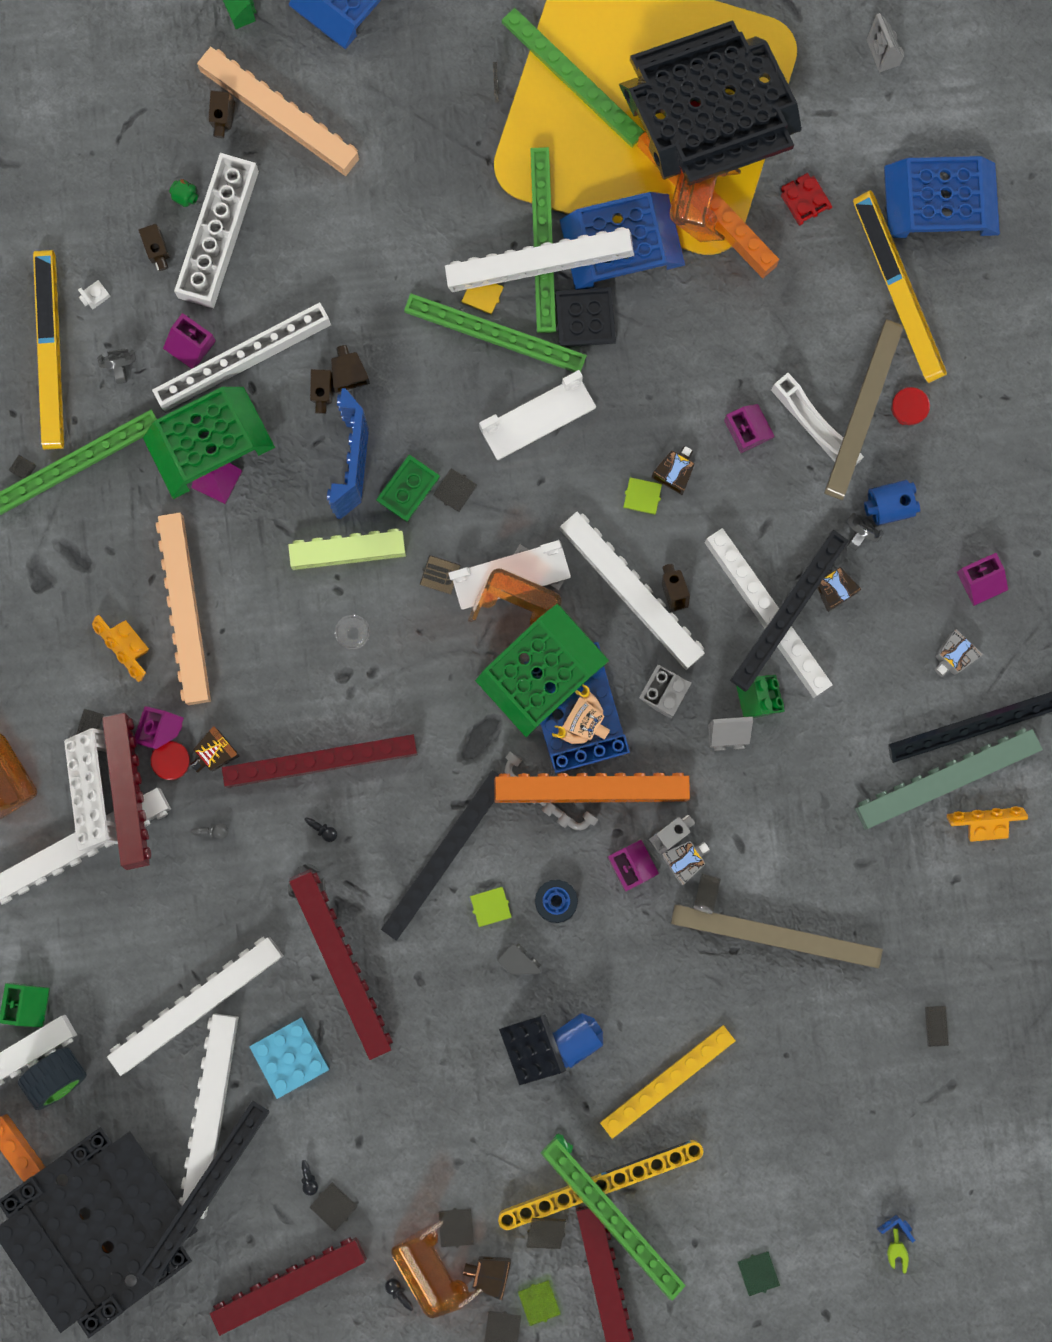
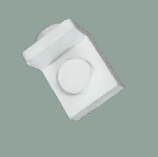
[78,280,111,310]

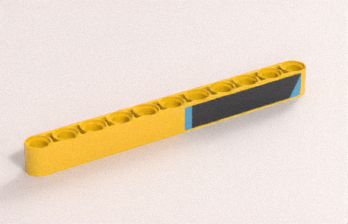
[853,190,947,383]
[33,250,64,450]
[498,1140,703,1230]

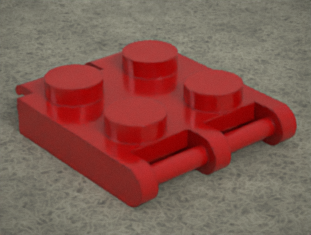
[781,173,832,226]

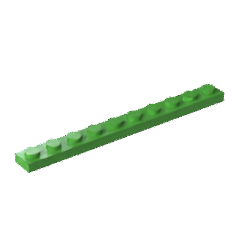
[502,8,645,147]
[530,147,556,333]
[404,293,587,372]
[0,409,157,515]
[540,1139,686,1301]

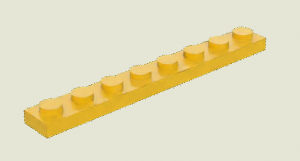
[600,1025,735,1139]

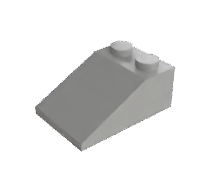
[866,13,904,73]
[707,717,753,751]

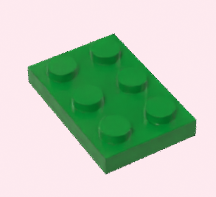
[376,455,440,522]

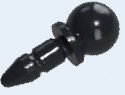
[304,817,337,842]
[301,1160,318,1196]
[385,1278,413,1311]

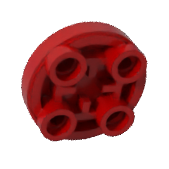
[891,387,930,425]
[151,741,191,780]

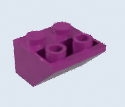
[163,313,216,369]
[724,404,775,453]
[957,553,1008,606]
[607,839,659,892]

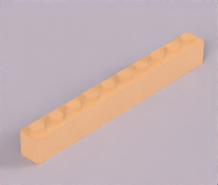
[197,46,359,176]
[156,512,211,705]

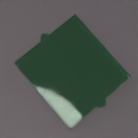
[737,1251,780,1296]

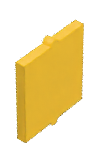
[462,284,504,315]

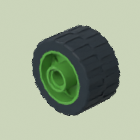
[18,1047,87,1110]

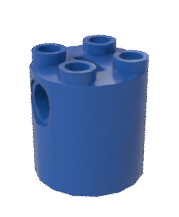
[864,480,920,526]
[553,1013,603,1068]

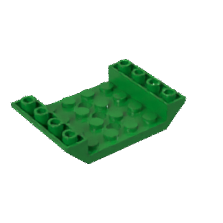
[143,387,275,499]
[475,603,609,737]

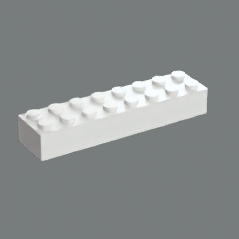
[174,153,259,309]

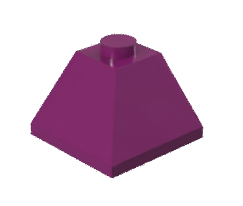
[191,451,243,504]
[134,706,184,749]

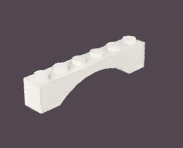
[771,373,863,465]

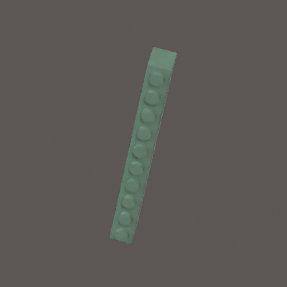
[855,728,1043,830]

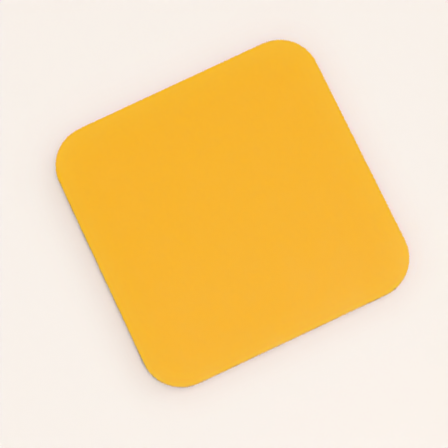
[494,0,797,255]

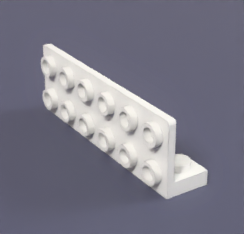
[479,370,596,460]
[448,540,571,609]
[64,728,118,851]

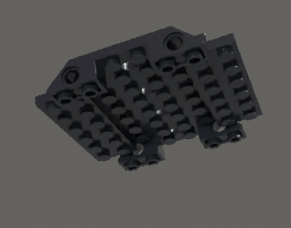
[619,20,802,186]
[0,1127,198,1338]

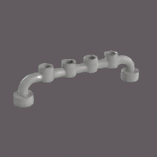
[505,752,598,830]

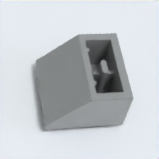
[639,665,691,719]

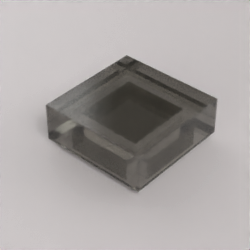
[9,455,36,479]

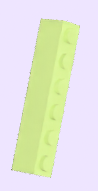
[288,529,406,570]

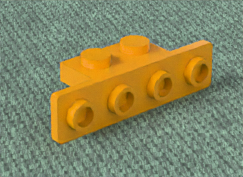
[92,615,149,682]
[947,806,1028,842]

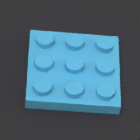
[249,1017,330,1099]

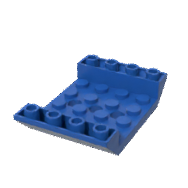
[289,0,381,49]
[884,156,1000,238]
[560,192,685,290]
[327,388,369,519]
[524,642,630,774]

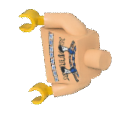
[552,684,610,744]

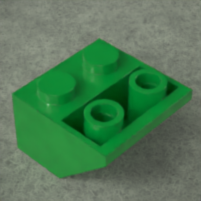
[223,0,257,29]
[736,675,785,718]
[0,983,50,1027]

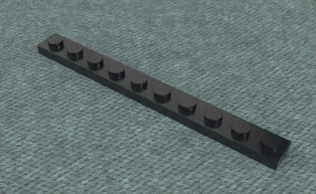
[730,530,849,692]
[888,692,1052,763]
[381,770,499,941]
[136,1100,270,1288]

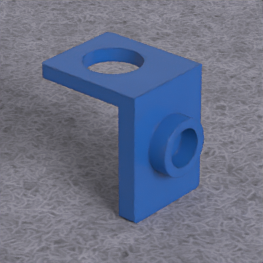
[877,1215,916,1243]

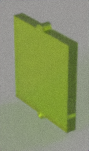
[518,1280,561,1326]

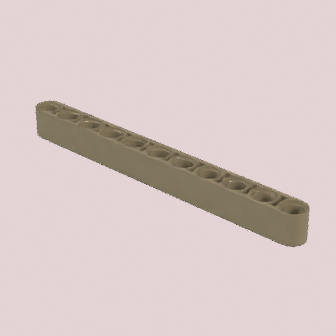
[824,319,904,500]
[671,905,883,968]

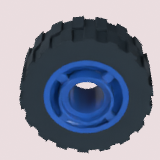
[535,879,578,923]

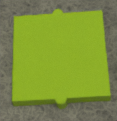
[623,477,662,515]
[470,887,512,927]

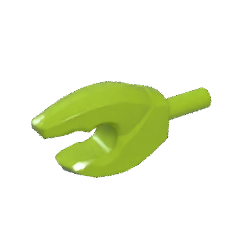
[887,1228,909,1274]

